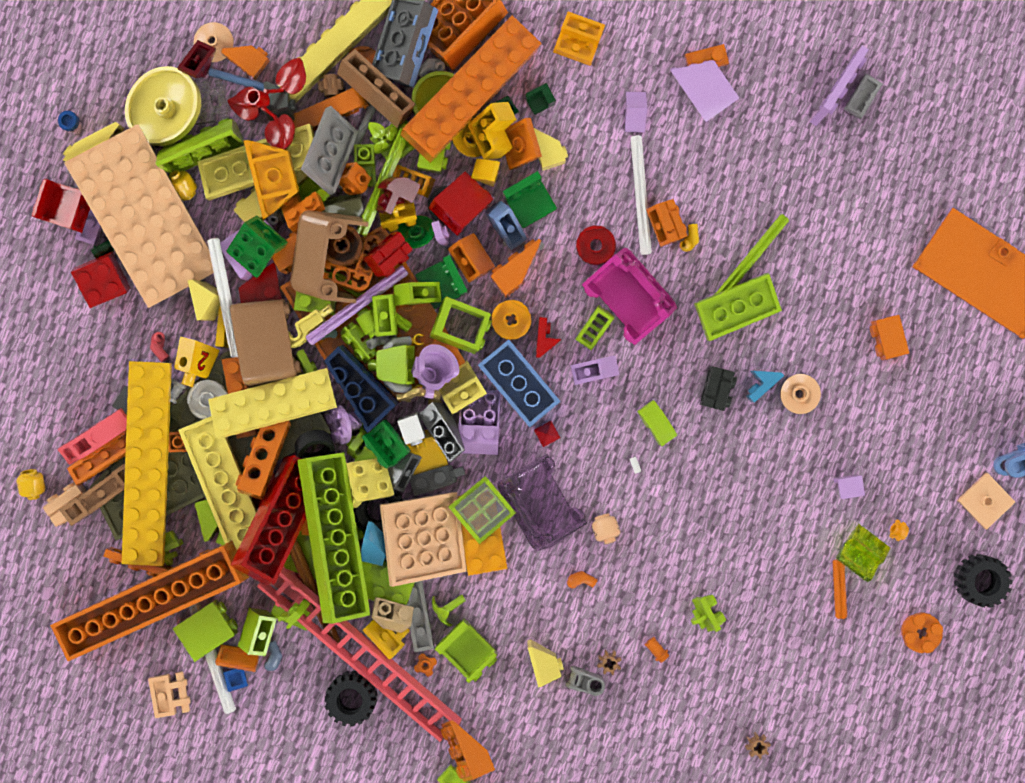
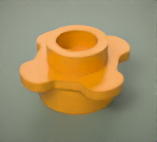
[890,519,909,541]

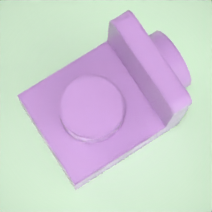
[431,220,462,248]

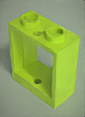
[430,296,492,354]

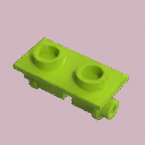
[340,322,377,364]

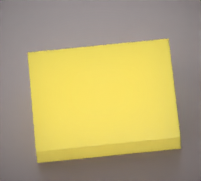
[188,280,220,321]

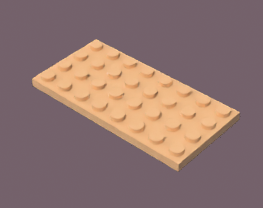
[64,124,214,308]

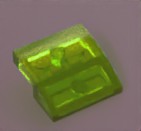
[836,524,890,582]

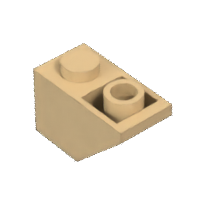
[372,597,414,633]

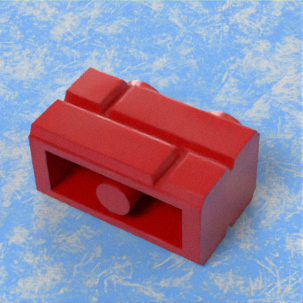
[363,231,412,277]

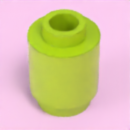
[355,307,376,339]

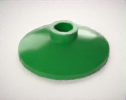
[397,216,435,249]

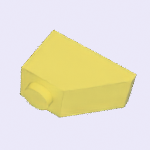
[534,128,568,171]

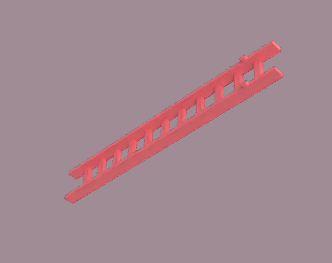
[257,567,462,742]

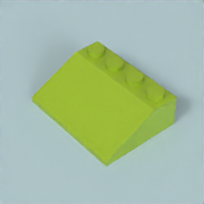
[156,118,244,174]

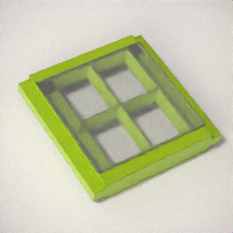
[448,476,516,544]

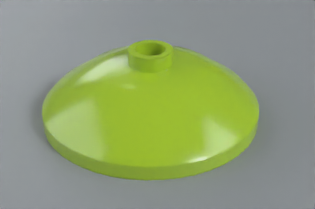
[411,71,455,115]

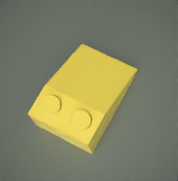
[63,122,125,162]

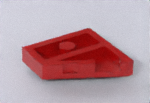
[238,263,281,303]

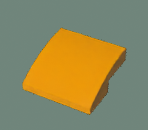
[553,11,605,66]

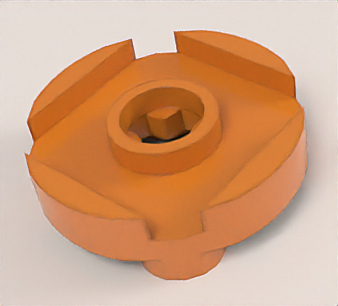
[901,612,943,653]

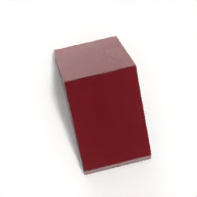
[178,40,216,78]

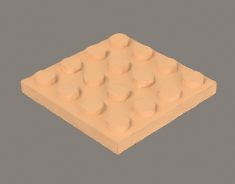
[380,492,467,587]

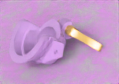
[396,344,459,405]

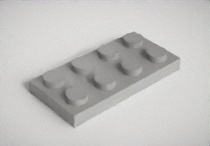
[301,106,358,195]

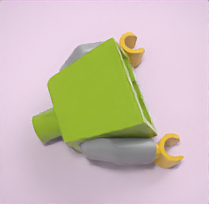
[368,333,424,393]

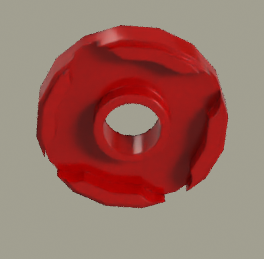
[576,225,616,265]

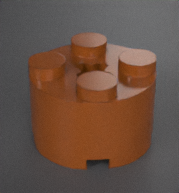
[326,225,364,267]

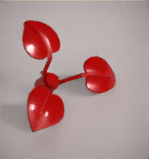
[227,58,306,150]

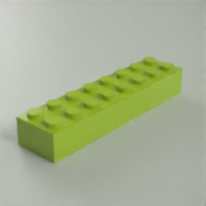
[297,452,370,624]

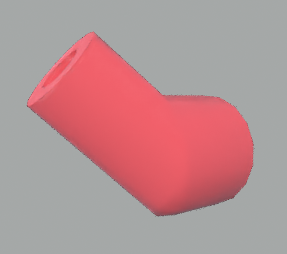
[150,332,169,363]

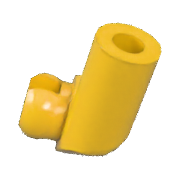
[679,224,699,252]

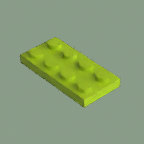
[694,273,782,341]

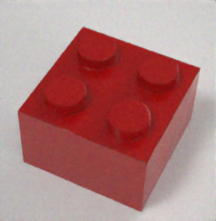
[71,252,130,308]

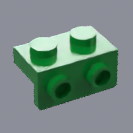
[362,419,411,468]

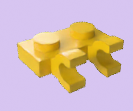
[362,619,410,660]

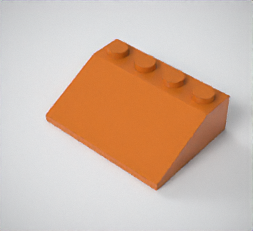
[427,0,508,70]

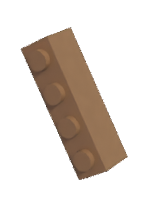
[337,49,415,128]

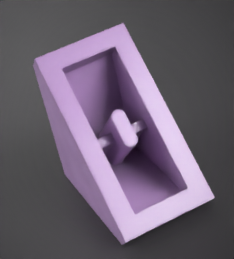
[625,92,647,133]

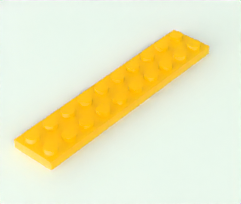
[122,361,172,566]

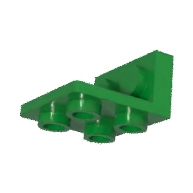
[503,171,557,229]
[226,215,288,278]
[415,255,468,310]

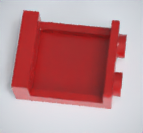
[429,171,494,236]
[31,178,90,233]

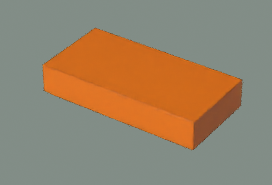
[215,644,260,672]

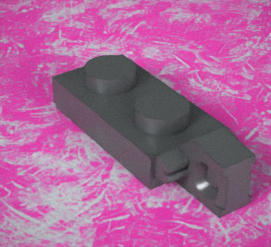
[410,465,466,496]

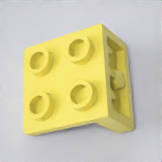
[346,458,394,509]

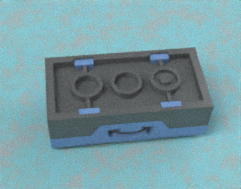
[372,0,439,88]

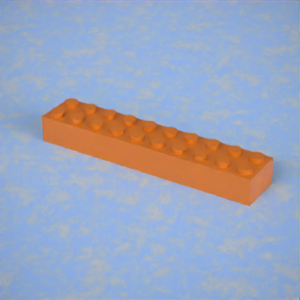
[50,541,249,661]

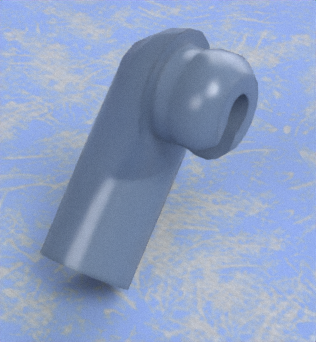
[264,640,282,671]

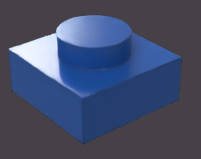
[223,669,248,692]

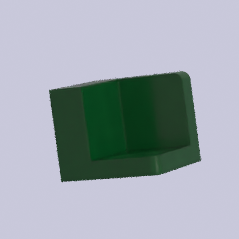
[525,83,556,115]

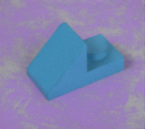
[746,371,784,403]

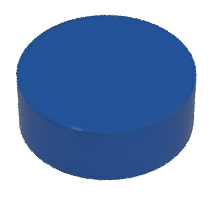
[58,111,79,132]

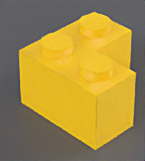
[468,102,517,160]

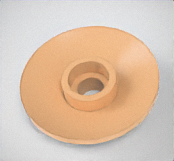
[194,22,234,62]
[780,374,821,414]

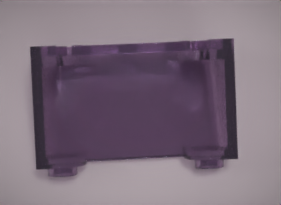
[497,454,587,551]

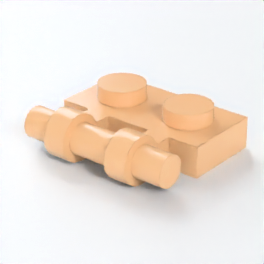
[148,671,191,718]

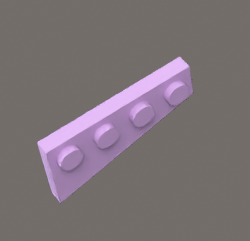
[810,45,869,126]

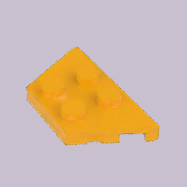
[244,140,299,219]

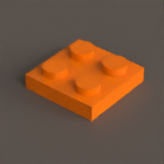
[505,118,542,170]

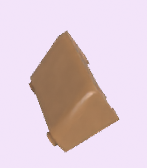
[230,299,302,387]

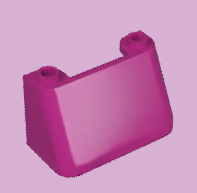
[582,248,677,346]

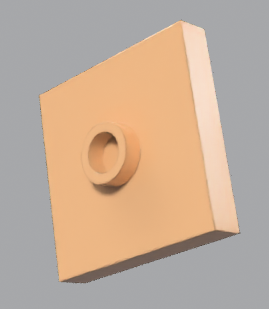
[957,473,1015,530]

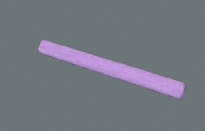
[306,266,408,345]

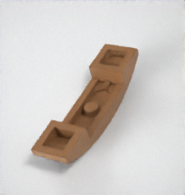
[59,463,125,526]

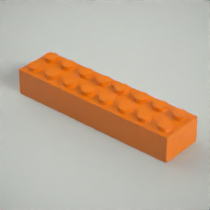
[401,15,542,163]

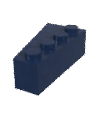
[324,345,400,433]

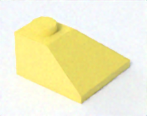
[527,640,564,688]

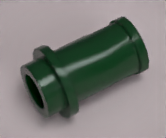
[91,240,114,258]

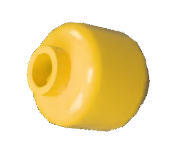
[168,170,197,201]
[16,469,46,500]

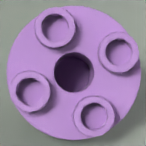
[325,404,362,445]

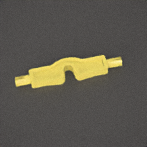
[288,304,334,348]

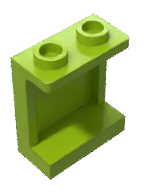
[172,599,238,662]
[435,618,497,683]

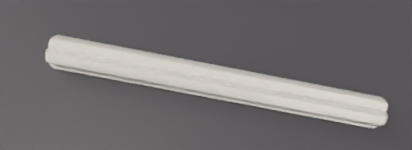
[631,135,652,255]
[207,238,238,358]
[189,602,236,714]

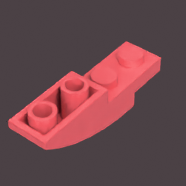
[57,408,127,465]

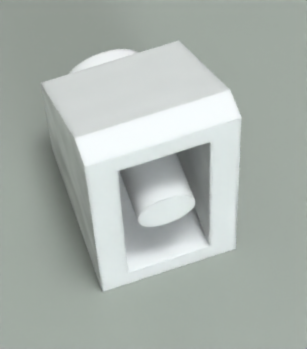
[397,411,426,446]

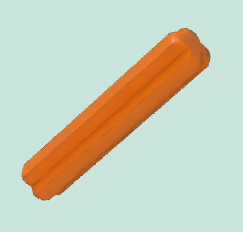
[832,559,847,619]

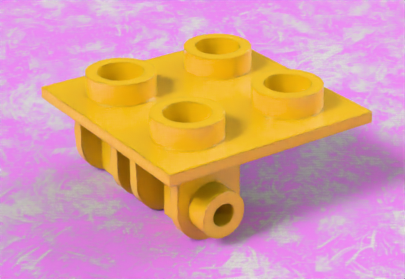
[401,429,448,476]

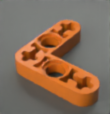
[323,235,381,293]

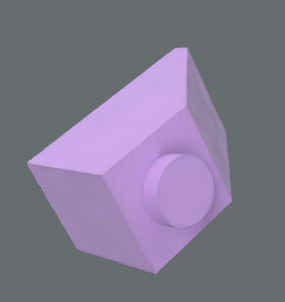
[570,355,620,385]

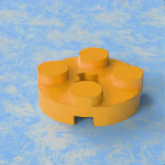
[491,300,531,340]

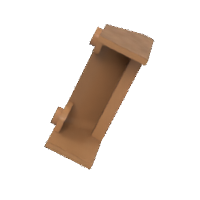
[290,210,368,303]

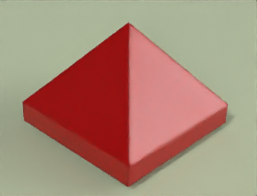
[534,421,560,447]

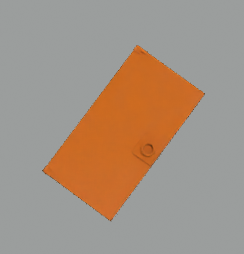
[912,208,1025,339]

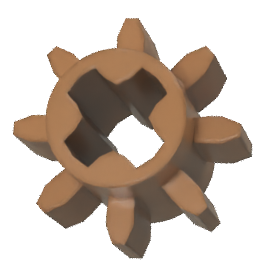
[318,74,344,98]
[597,649,622,675]
[745,732,771,759]

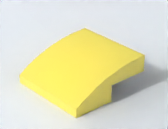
[439,361,487,415]

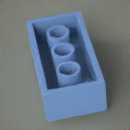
[478,339,561,427]

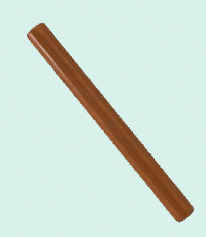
[290,540,340,642]

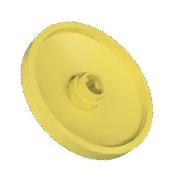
[125,66,201,146]

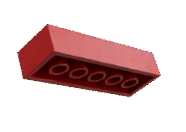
[230,455,306,584]

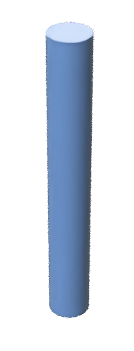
[208,68,264,91]

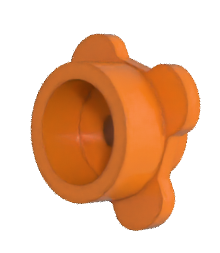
[414,653,437,677]

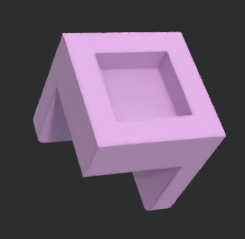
[834,475,865,499]

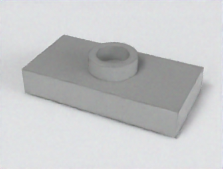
[844,74,883,119]

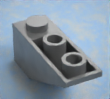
[418,402,465,463]

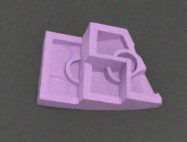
[670,60,739,122]

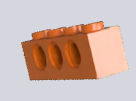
[236,421,291,500]

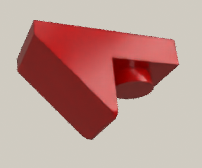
[536,317,562,358]

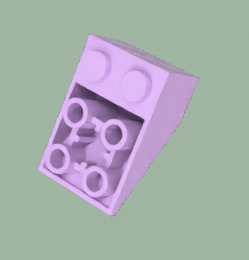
[458,390,501,455]

